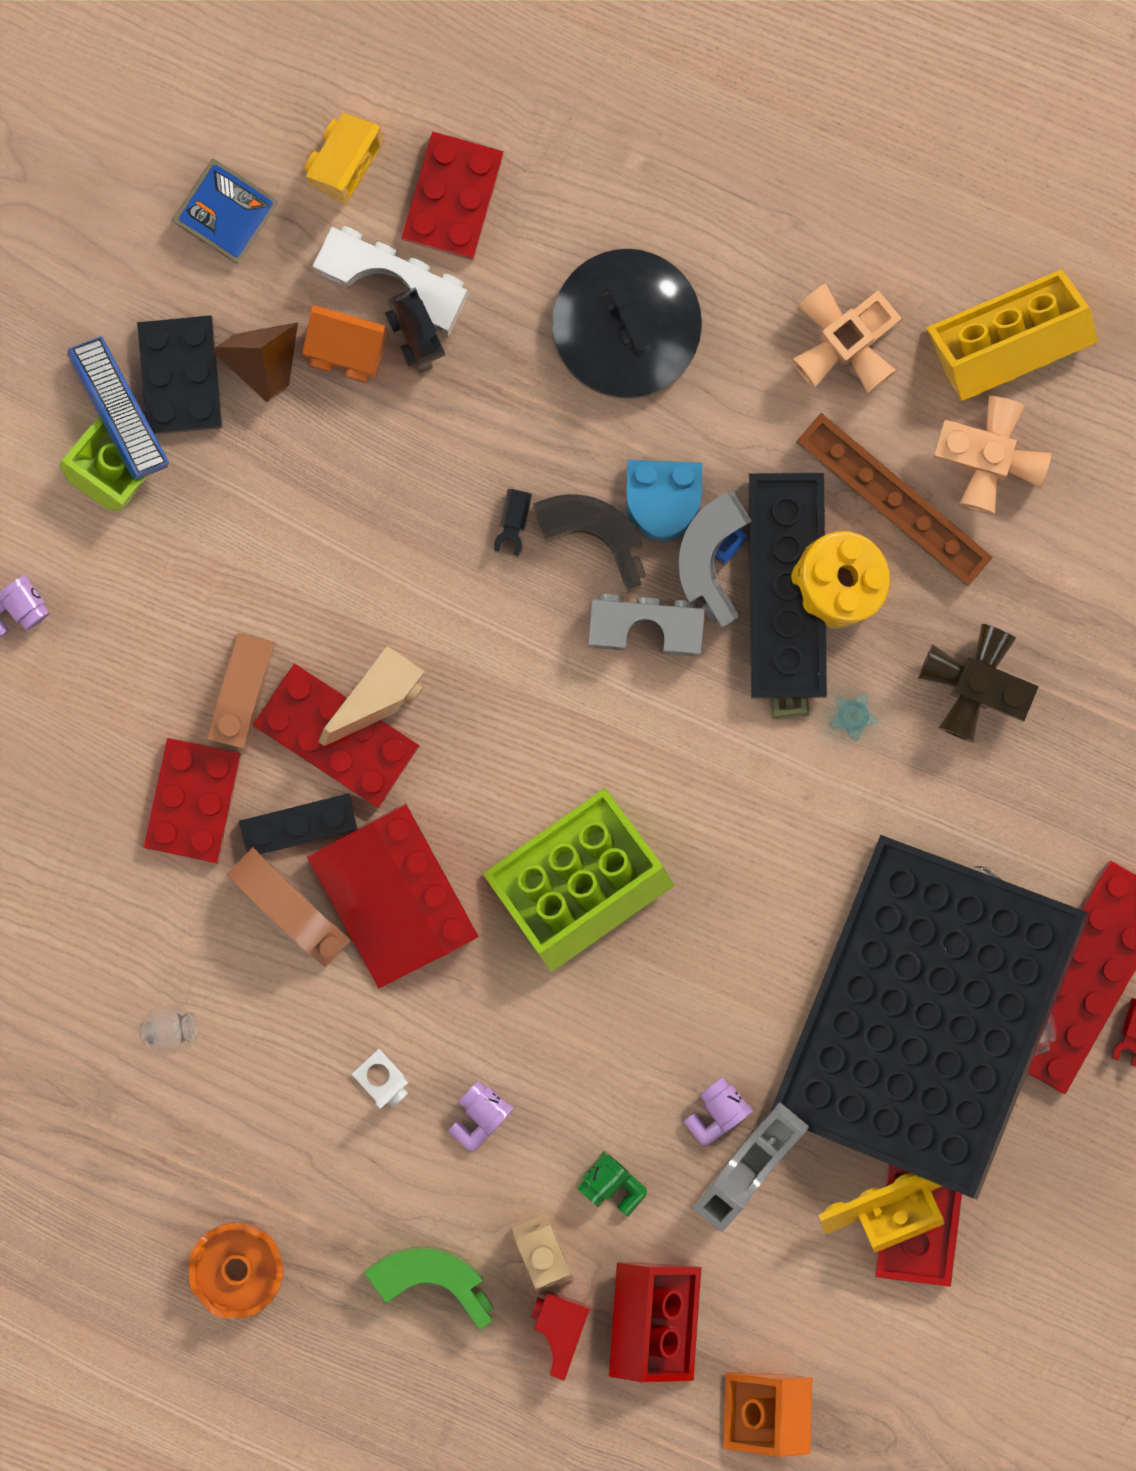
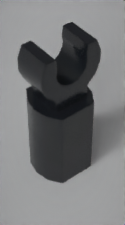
[494,489,532,557]

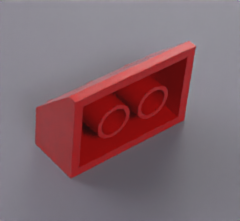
[609,1262,702,1382]

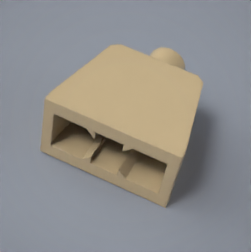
[512,1212,574,1294]

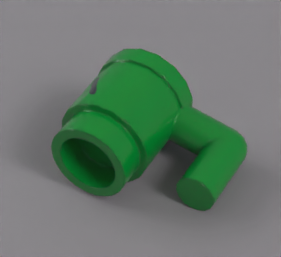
[577,1150,647,1217]

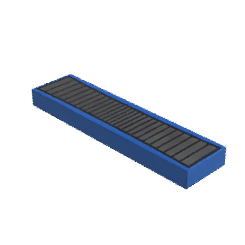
[67,336,169,481]

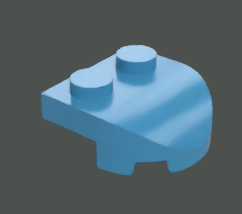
[626,460,702,541]

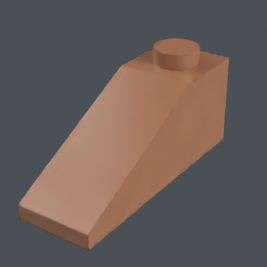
[207,633,275,751]

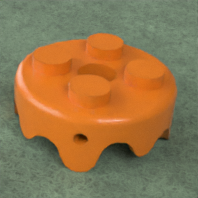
[189,1222,284,1318]

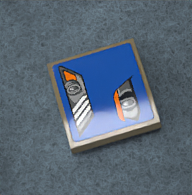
[171,159,279,264]

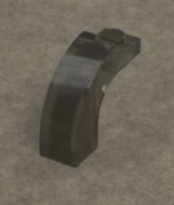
[533,494,646,593]

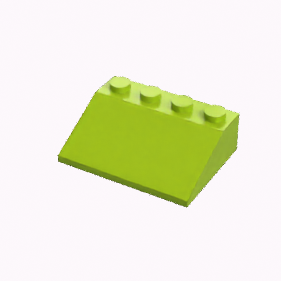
[482,788,675,972]

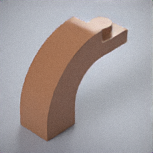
[227,847,351,967]

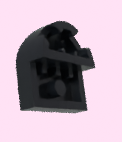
[385,287,446,373]

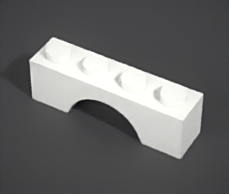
[312,226,468,336]

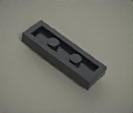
[239,793,358,854]

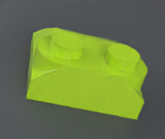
[59,416,165,511]

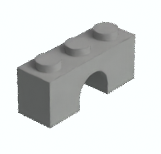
[588,594,705,657]

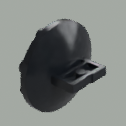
[552,249,702,399]

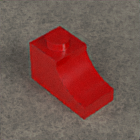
[530,1290,590,1381]

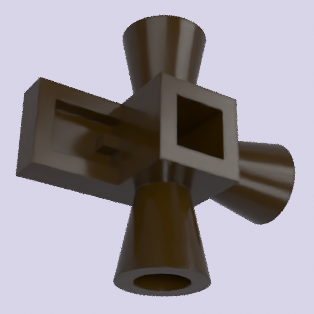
[918,624,1039,742]

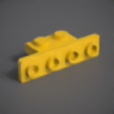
[818,1173,944,1253]

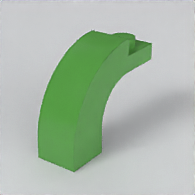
[364,1247,494,1330]

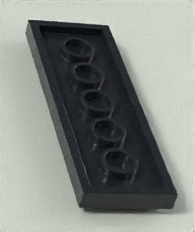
[748,473,827,699]

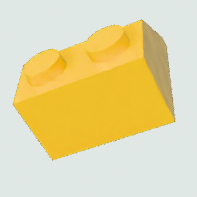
[304,112,384,205]

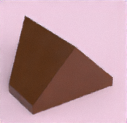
[213,322,298,402]

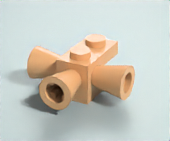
[791,283,902,394]
[933,396,1052,515]

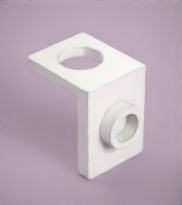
[352,1049,410,1109]

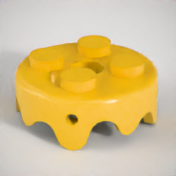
[791,531,890,629]

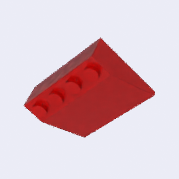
[307,802,479,988]

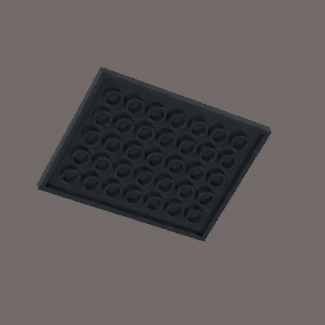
[770,835,1090,1200]

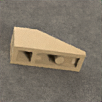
[318,645,424,746]

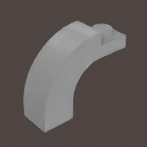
[679,489,751,627]
[693,1102,809,1232]

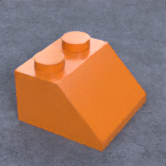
[302,305,389,383]
[723,1372,813,1457]

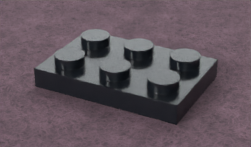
[137,315,223,435]

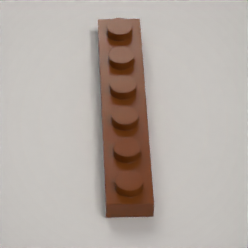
[796,413,993,587]

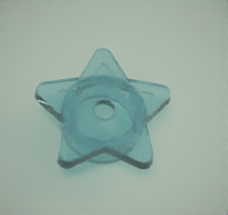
[830,693,878,741]

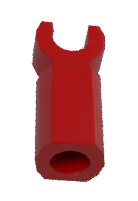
[1111,998,1136,1067]

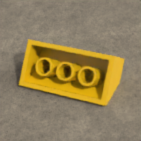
[926,269,1099,401]

